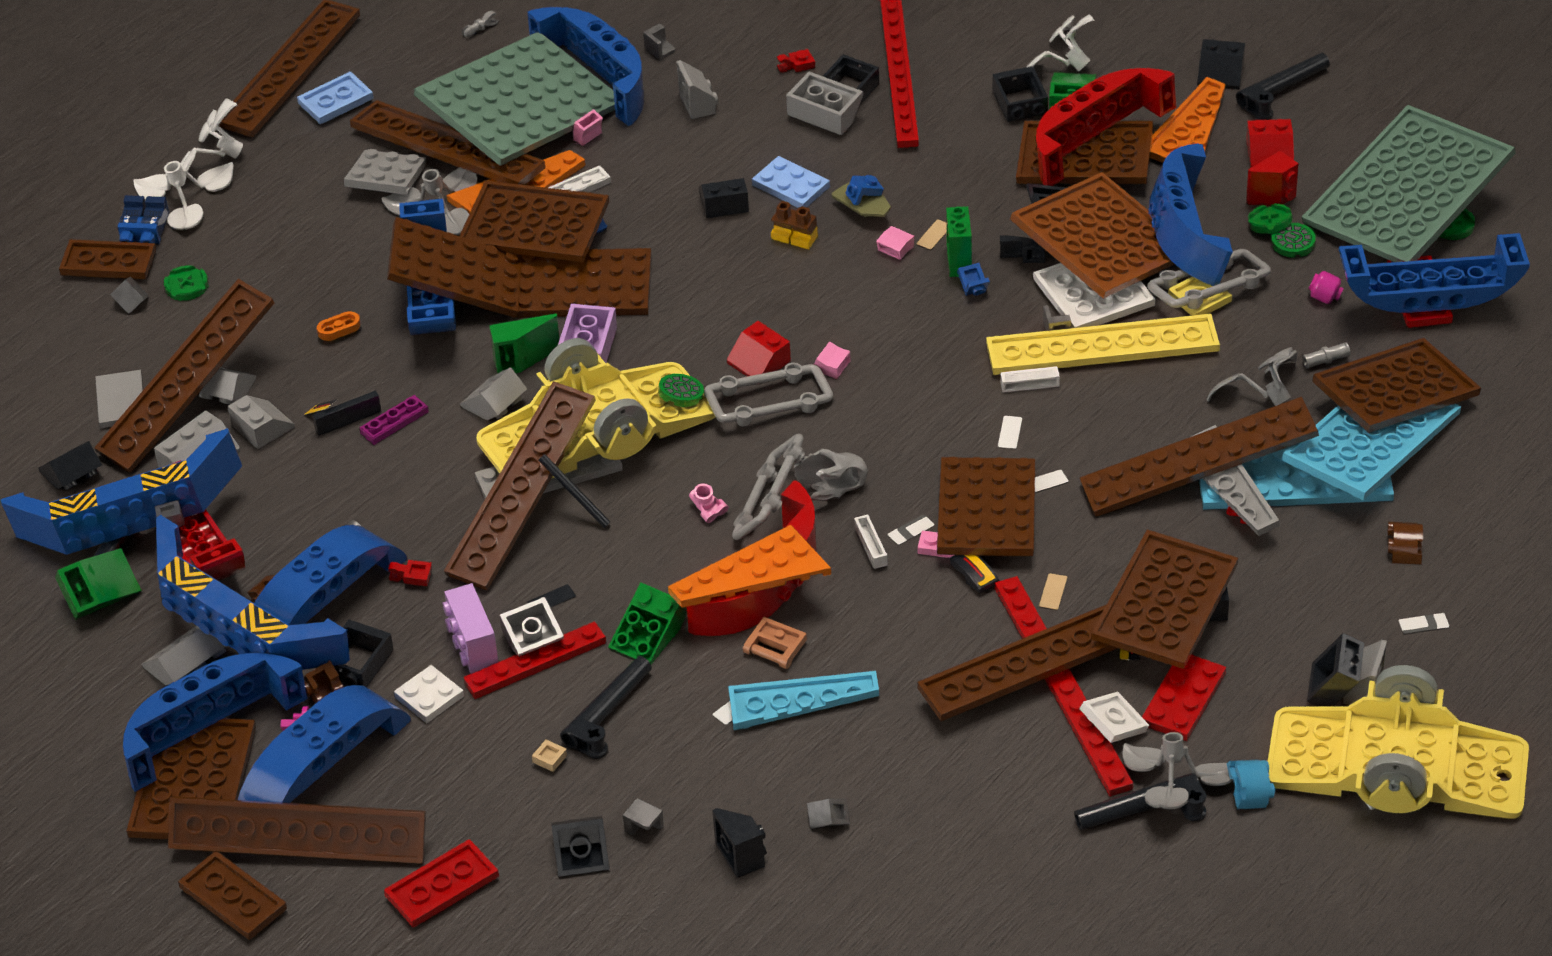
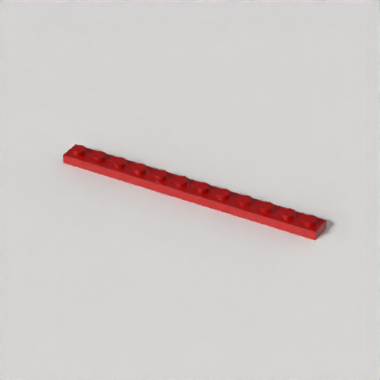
[880,0,919,148]
[995,576,1133,797]

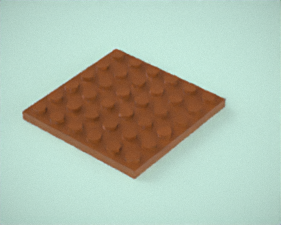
[1010,172,1174,299]

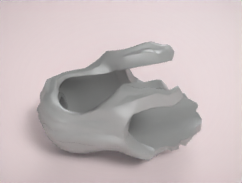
[794,449,868,501]

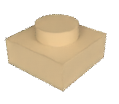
[532,740,567,772]

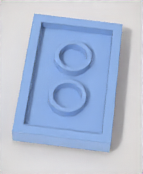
[297,72,374,124]
[752,156,830,208]

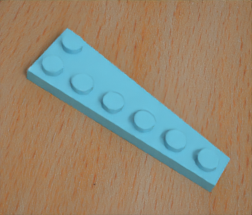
[728,671,879,730]

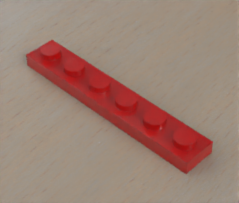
[463,621,606,699]

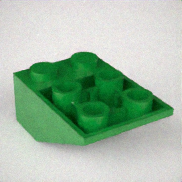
[1049,72,1096,109]
[489,313,560,374]
[55,548,142,620]
[608,582,687,664]

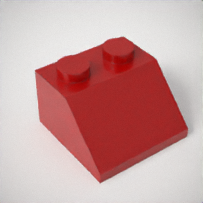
[1246,119,1294,168]
[1246,151,1299,206]
[727,321,791,377]

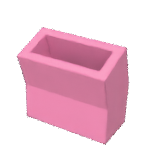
[573,109,603,146]
[876,226,915,260]
[814,341,850,379]

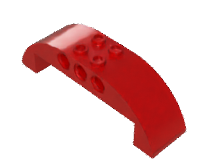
[1036,68,1176,186]
[173,460,245,581]
[687,480,816,636]

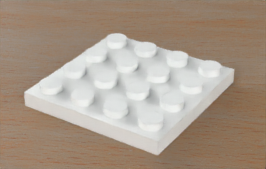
[1033,263,1155,328]

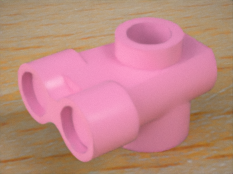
[689,484,729,523]

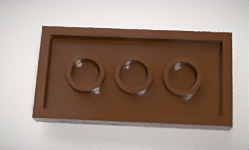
[59,239,156,279]
[178,851,287,940]

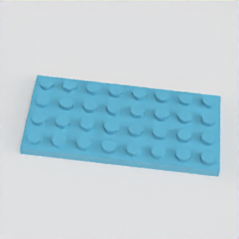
[1282,404,1461,500]
[1199,447,1394,510]

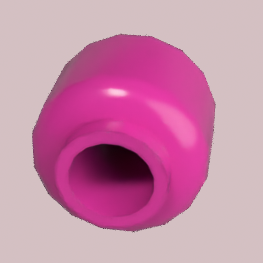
[1308,271,1344,304]

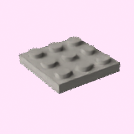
[344,149,426,194]

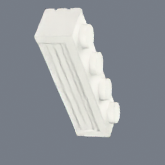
[1000,366,1060,393]
[854,515,888,569]

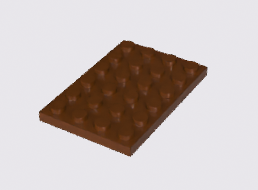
[1016,121,1154,184]
[459,180,610,262]
[387,217,521,318]
[515,248,651,318]
[1312,338,1481,433]
[937,457,1035,556]
[1091,529,1238,669]
[126,719,256,839]

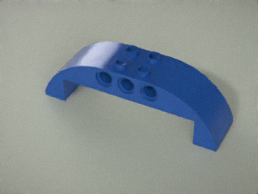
[527,7,644,126]
[1148,143,1233,286]
[399,199,456,335]
[1339,233,1530,313]
[254,525,407,625]
[123,653,307,792]
[238,685,411,803]

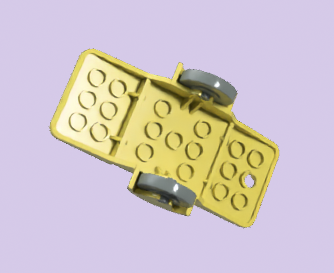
[476,338,715,479]
[1268,665,1529,819]

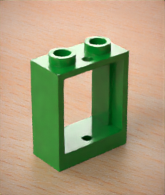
[946,206,972,277]

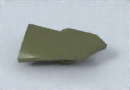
[832,182,891,217]

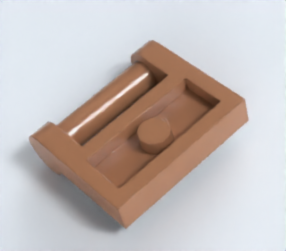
[743,617,807,669]

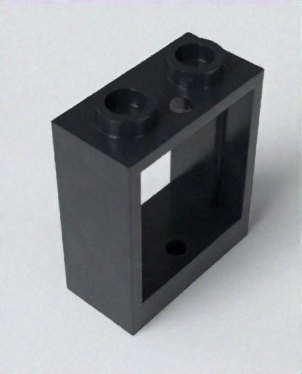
[823,54,880,106]
[992,66,1048,122]
[334,619,394,688]
[1307,633,1364,707]

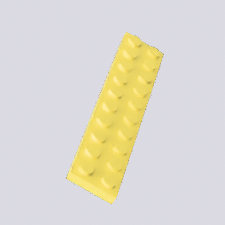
[986,314,1220,375]

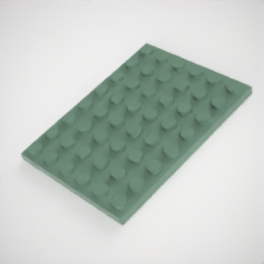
[414,32,615,166]
[1302,105,1516,262]

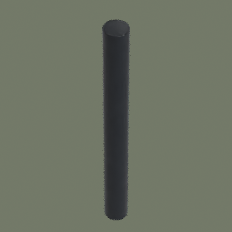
[538,454,610,528]

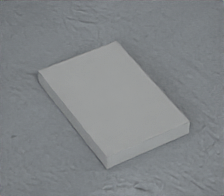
[95,370,143,429]

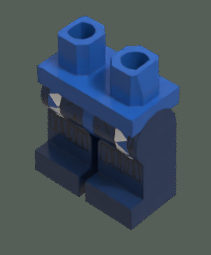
[117,195,169,244]

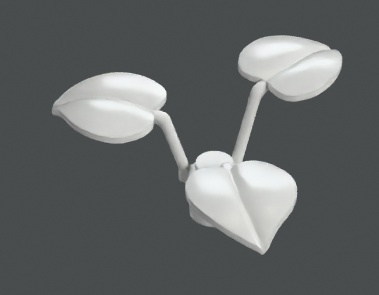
[1027,14,1094,72]
[180,99,243,187]
[134,161,234,230]

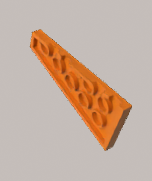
[1150,77,1225,163]
[447,150,586,214]
[668,525,831,608]

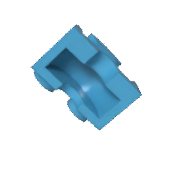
[1226,760,1275,809]

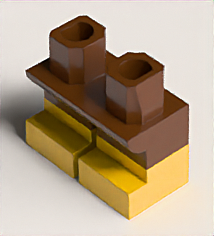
[771,201,818,250]

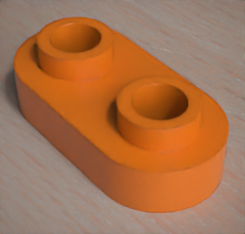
[317,311,361,341]

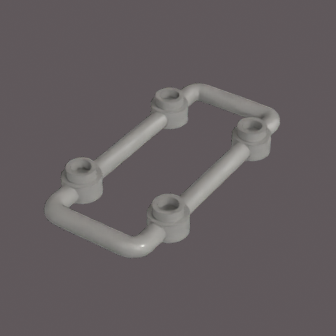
[1148,249,1271,309]
[704,363,833,426]
[732,434,805,540]

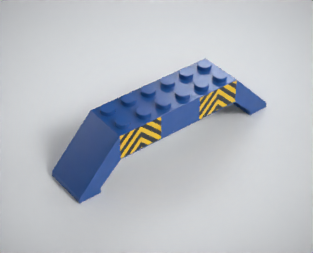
[1,428,242,555]
[156,515,350,670]

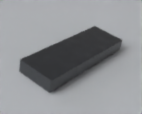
[313,390,381,436]

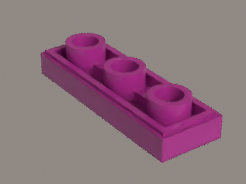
[359,395,429,445]

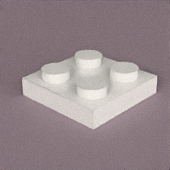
[394,665,464,723]
[1080,692,1149,743]

